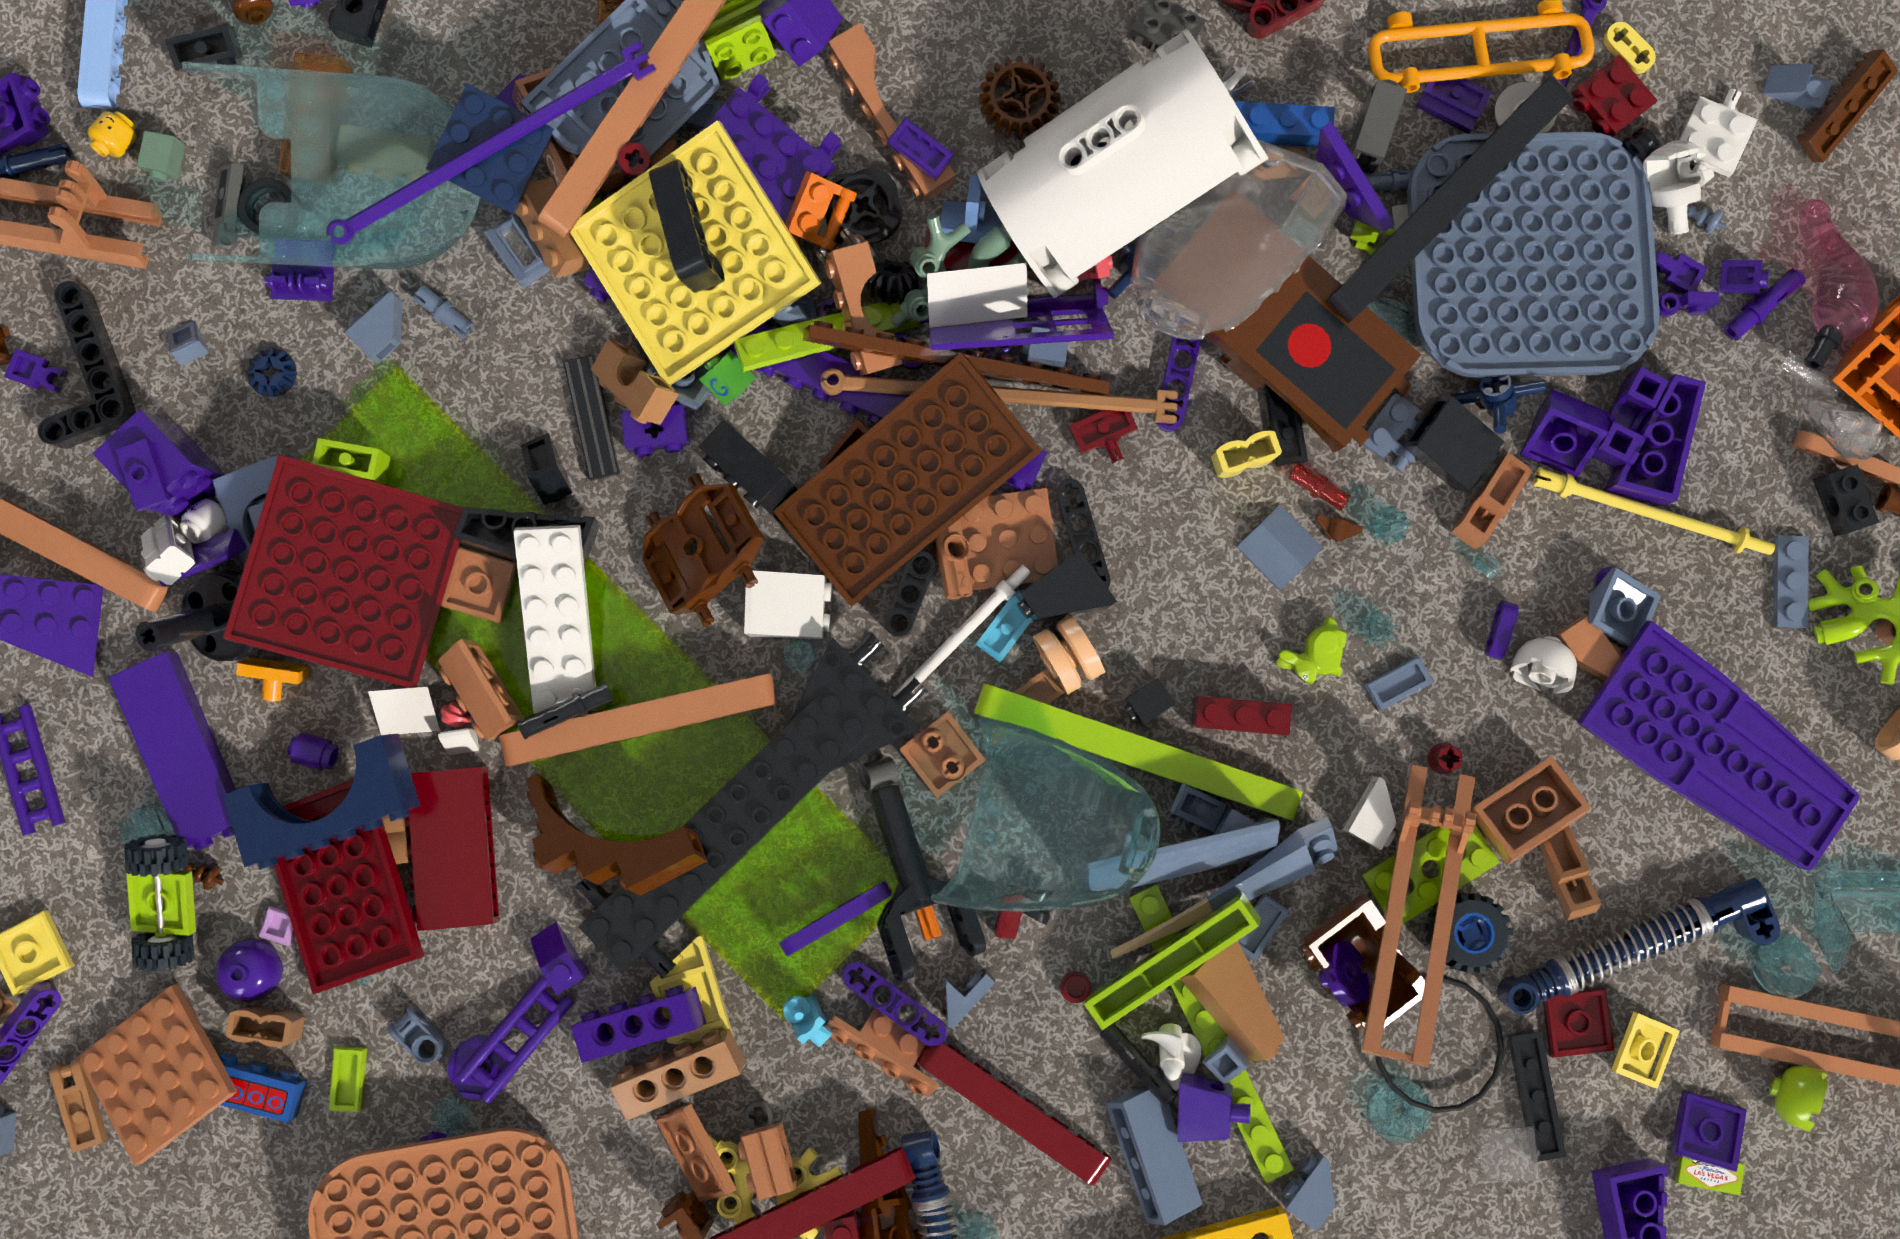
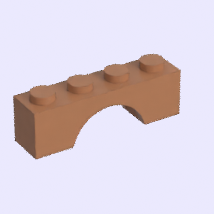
[824,241,903,376]

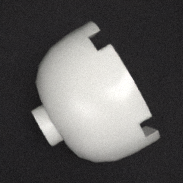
[1511,636,1577,694]

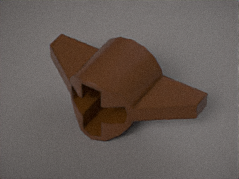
[1315,514,1363,542]

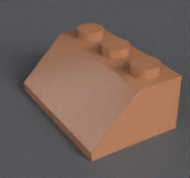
[438,639,525,741]

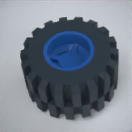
[1425,893,1513,973]

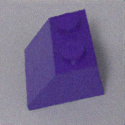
[758,0,843,67]
[1520,389,1609,478]

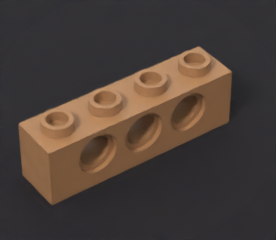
[610,1029,745,1121]

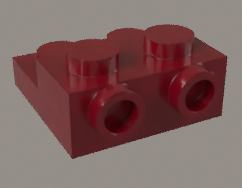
[1571,55,1658,137]

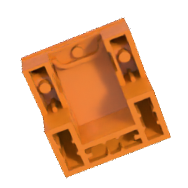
[1831,294,1900,439]

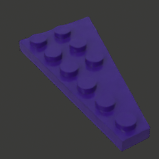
[0,574,104,677]

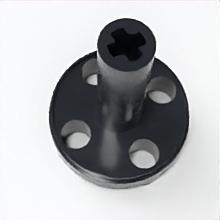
[135,570,260,661]

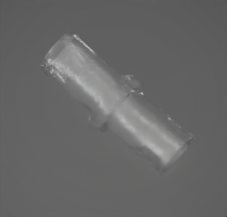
[1778,350,1841,400]

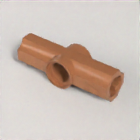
[933,519,973,600]

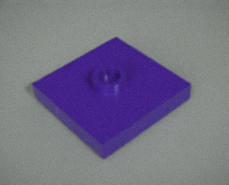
[1671,1091,1747,1172]

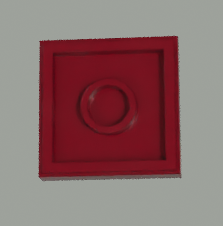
[1543,987,1614,1058]

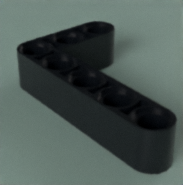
[38,281,136,449]

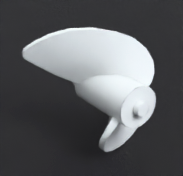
[1141,1023,1201,1091]

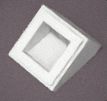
[438,728,479,755]

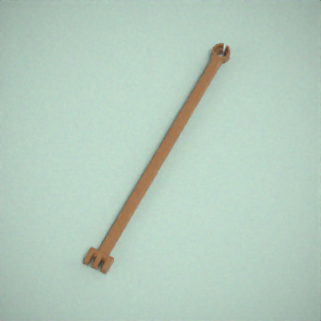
[820,368,1178,424]

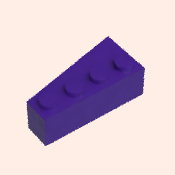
[1604,374,1706,506]
[1591,1158,1668,1239]

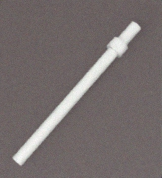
[892,564,1031,697]

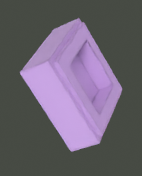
[258,906,294,946]

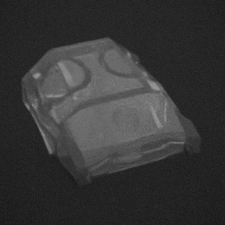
[1801,398,1889,460]

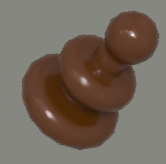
[183,862,224,890]

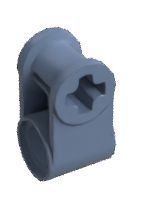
[387,1004,448,1064]

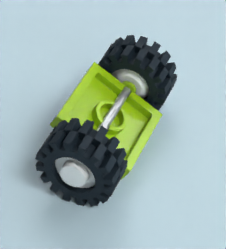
[124,834,196,972]

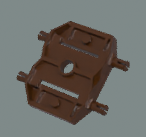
[642,473,764,626]

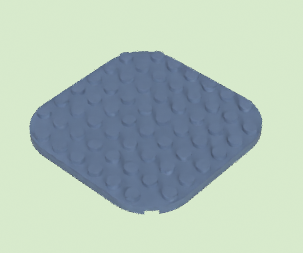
[1407,132,1660,378]

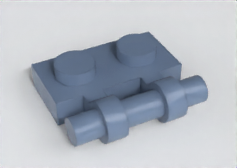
[1362,392,1420,472]

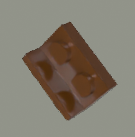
[656,1190,714,1239]

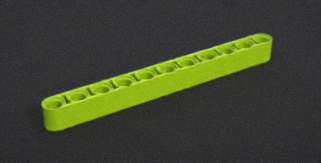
[973,683,1303,821]

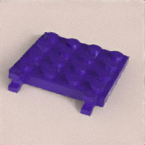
[701,73,842,224]

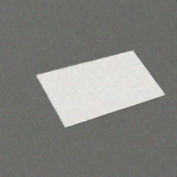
[927,263,1027,328]

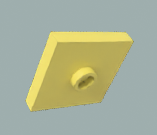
[0,910,75,996]

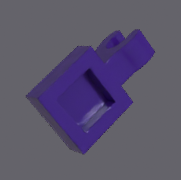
[1656,251,1708,294]

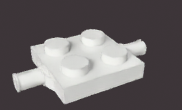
[1679,89,1758,177]

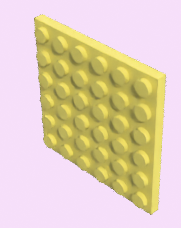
[570,120,821,386]

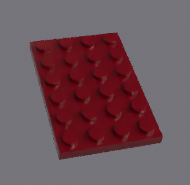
[274,779,425,994]

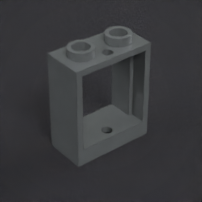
[1348,80,1407,173]

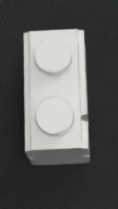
[141,515,195,585]

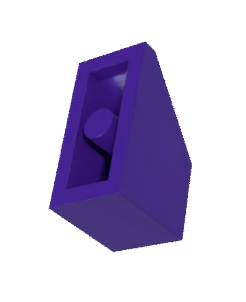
[530,921,590,995]

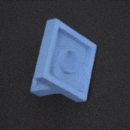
[940,175,1002,243]

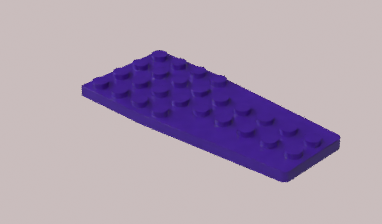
[1577,621,1860,870]

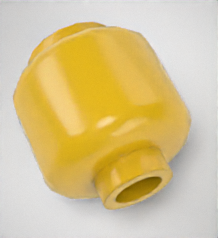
[87,111,137,158]

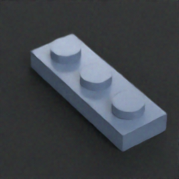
[1773,535,1809,629]

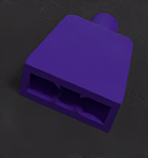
[1178,1072,1251,1142]

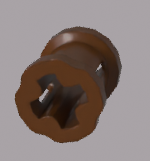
[1875,484,1900,518]

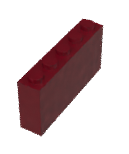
[405,766,500,931]

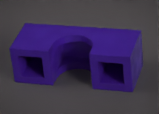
[1592,367,1669,468]

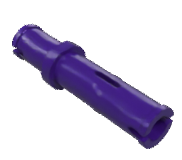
[1724,268,1806,341]

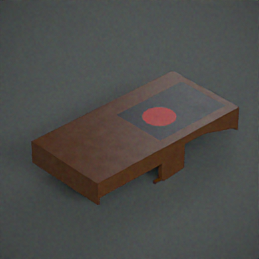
[1148,190,1422,453]

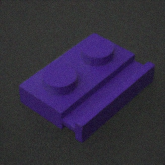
[1415,65,1492,134]

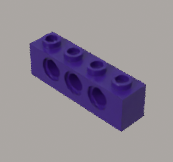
[571,985,707,1063]

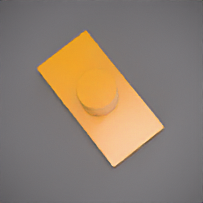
[236,657,310,701]

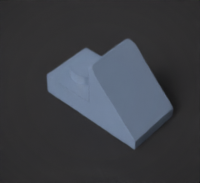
[1762,63,1832,112]
[1169,783,1227,833]
[946,970,995,1029]

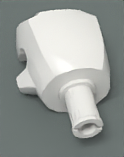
[1643,140,1714,235]

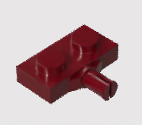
[1069,410,1138,464]

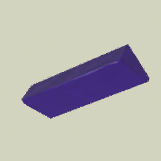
[160,528,247,587]

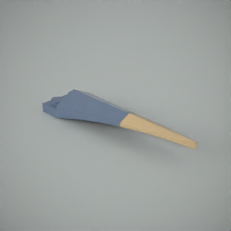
[1110,817,1339,959]

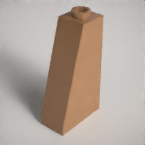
[1180,941,1285,1061]

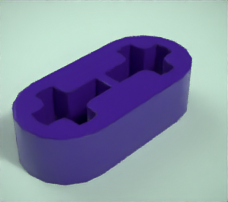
[1484,600,1519,660]

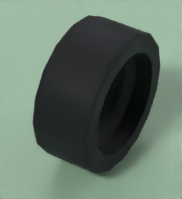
[238,178,303,240]

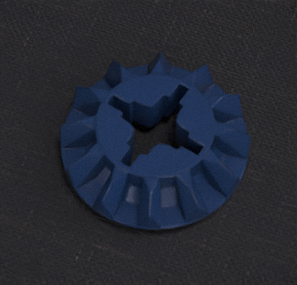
[245,347,297,397]

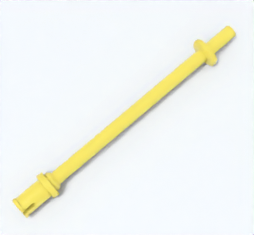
[1532,467,1775,555]

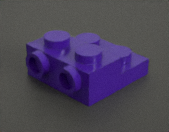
[0,73,50,156]

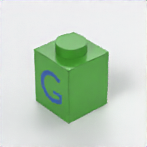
[699,350,756,406]

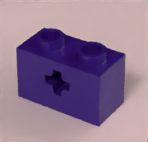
[621,404,690,457]

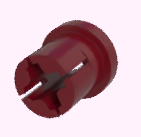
[618,143,650,178]
[1427,743,1463,774]

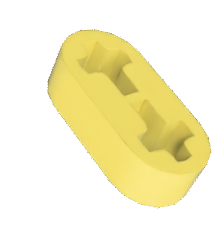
[1603,22,1656,74]

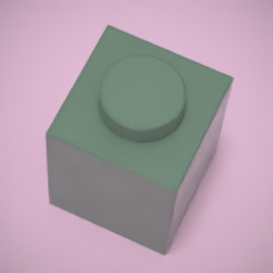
[137,131,186,183]

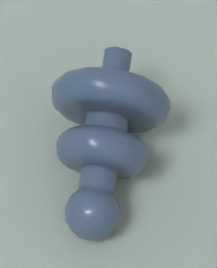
[1687,206,1726,234]

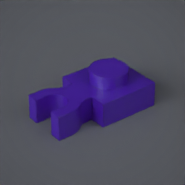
[4,348,68,394]

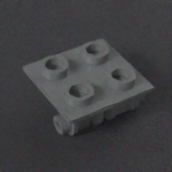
[1130,0,1206,52]

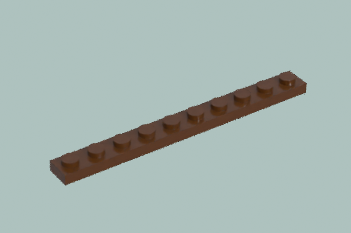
[802,321,1111,395]

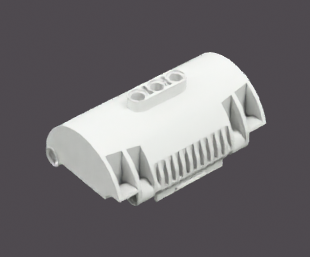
[977,28,1268,298]

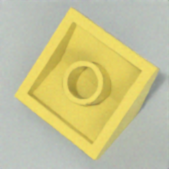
[1611,1011,1679,1089]

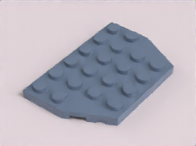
[520,0,721,170]

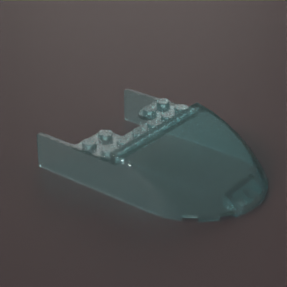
[182,62,480,270]

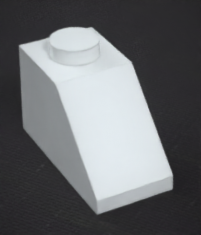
[1343,776,1397,850]

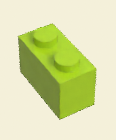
[312,438,391,485]

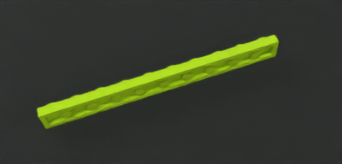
[1128,884,1294,1183]

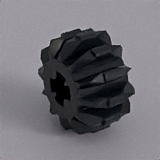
[867,259,919,305]

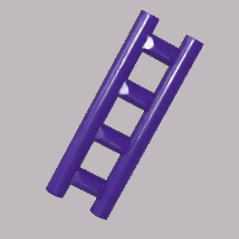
[0,704,66,836]
[455,975,574,1104]

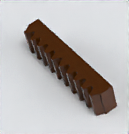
[1796,49,1898,163]

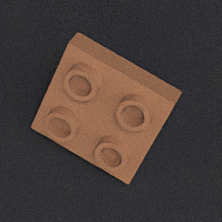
[899,711,986,798]

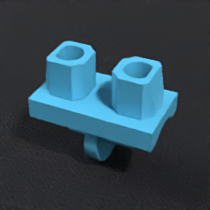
[783,992,832,1047]

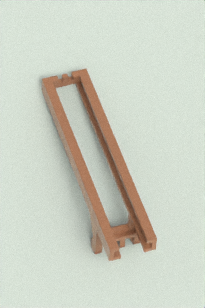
[0,160,163,269]
[1361,764,1477,1067]
[1710,983,1900,1086]

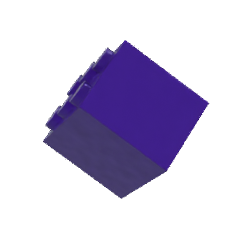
[92,409,226,519]

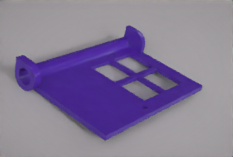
[918,278,1114,352]

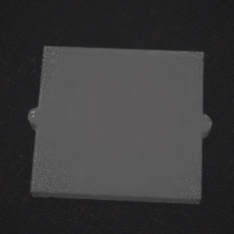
[1476,1126,1540,1181]

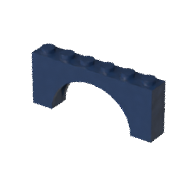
[223,733,421,870]

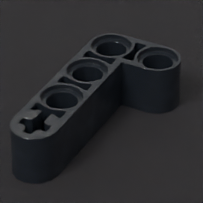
[649,159,725,293]

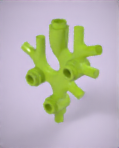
[1808,565,1900,685]

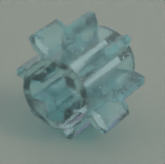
[1369,505,1410,546]
[1357,610,1399,649]

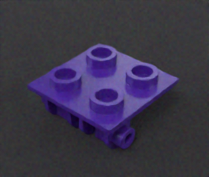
[264,238,336,302]

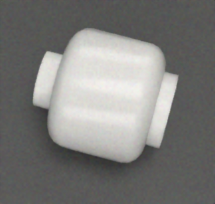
[180,499,229,543]

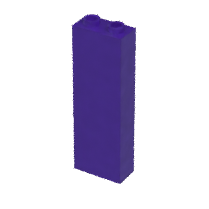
[108,651,236,851]

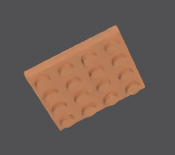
[77,985,238,1166]

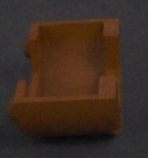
[1299,894,1425,1031]

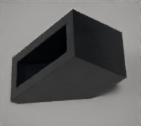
[521,433,572,505]

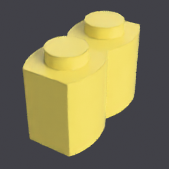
[1211,431,1282,478]

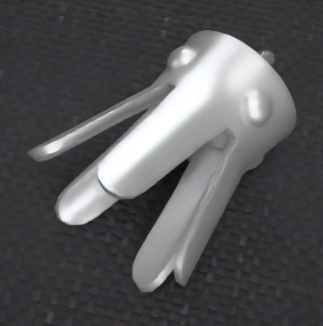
[1221,61,1255,99]

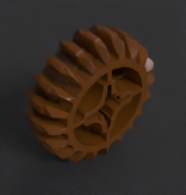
[979,55,1061,141]

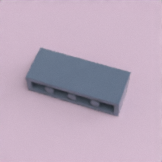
[1106,1084,1203,1226]

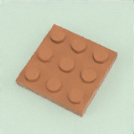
[960,488,1058,591]

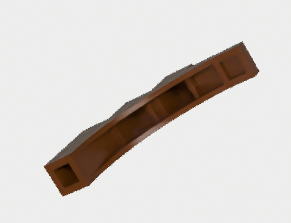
[525,774,707,896]

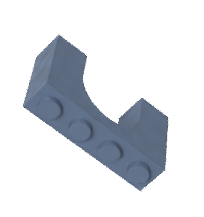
[212,454,294,567]

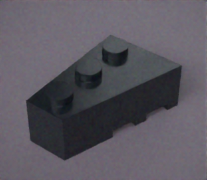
[698,420,798,521]

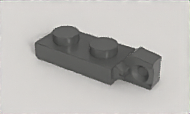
[211,162,245,251]

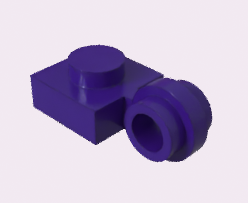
[1658,292,1719,317]

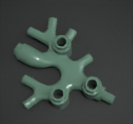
[890,214,1030,328]

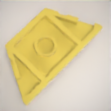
[650,934,735,1045]

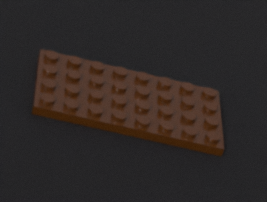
[773,352,1043,607]

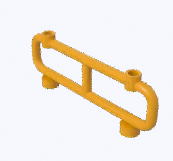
[1368,0,1594,93]

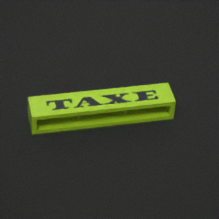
[1084,892,1261,1030]

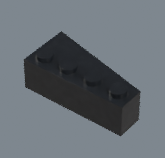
[453,507,600,568]

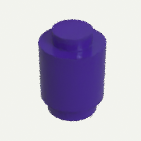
[287,733,339,770]

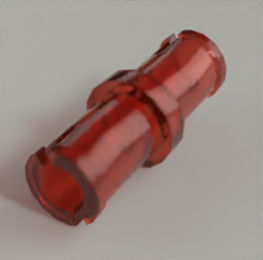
[1288,462,1351,511]

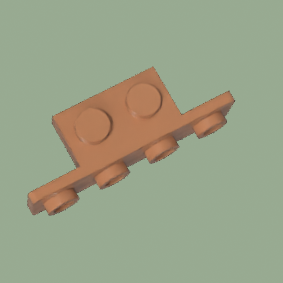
[827,1008,939,1097]

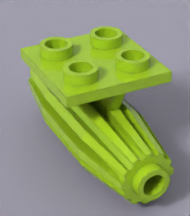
[702,0,776,81]

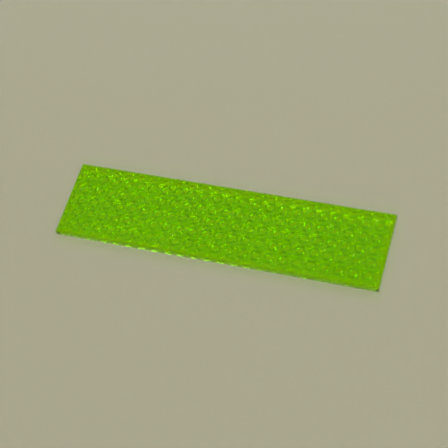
[300,365,898,1021]

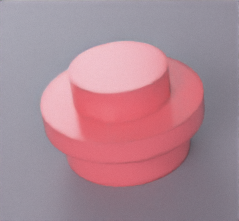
[440,702,472,728]

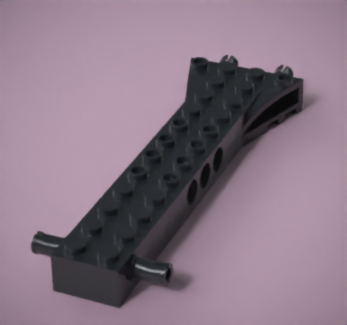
[575,632,928,979]

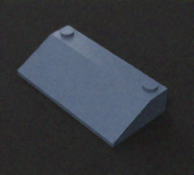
[1082,816,1280,900]

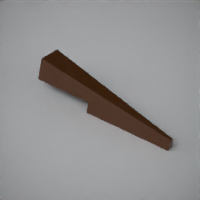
[858,1109,923,1239]

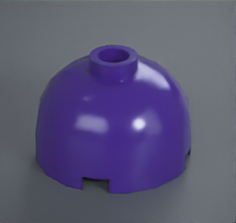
[215,938,283,1002]

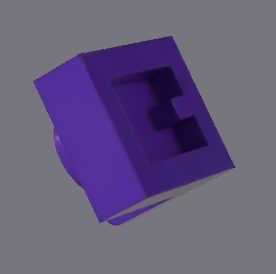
[1719,260,1769,297]

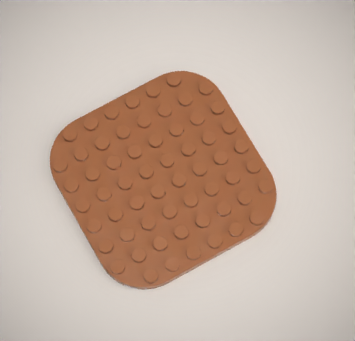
[308,1128,579,1239]

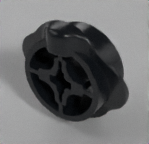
[825,168,902,244]

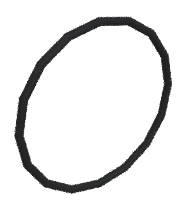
[1375,976,1504,1113]

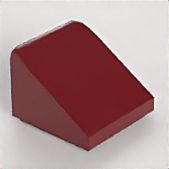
[994,904,1022,939]

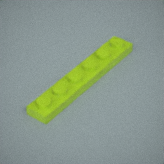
[734,301,920,372]

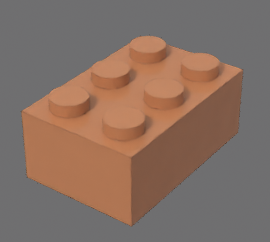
[1471,756,1591,866]

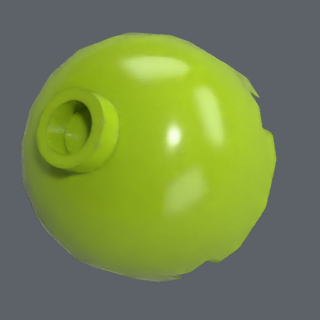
[1769,1065,1828,1132]

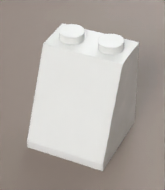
[744,570,832,639]

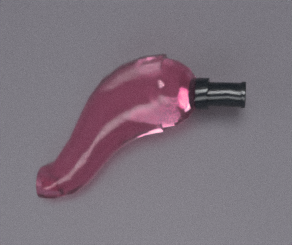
[1799,199,1879,371]

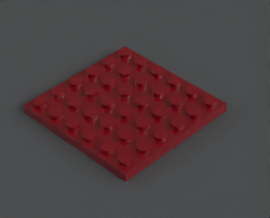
[223,454,464,688]

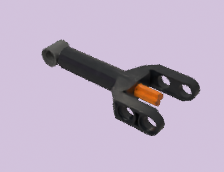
[858,756,986,982]

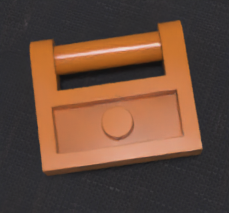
[785,171,857,251]

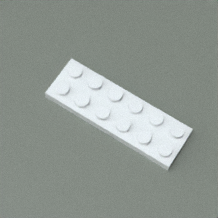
[514,525,598,714]

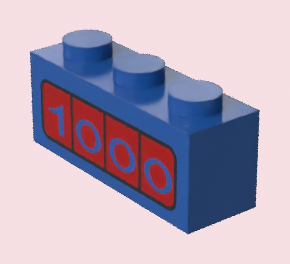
[219,1054,307,1123]

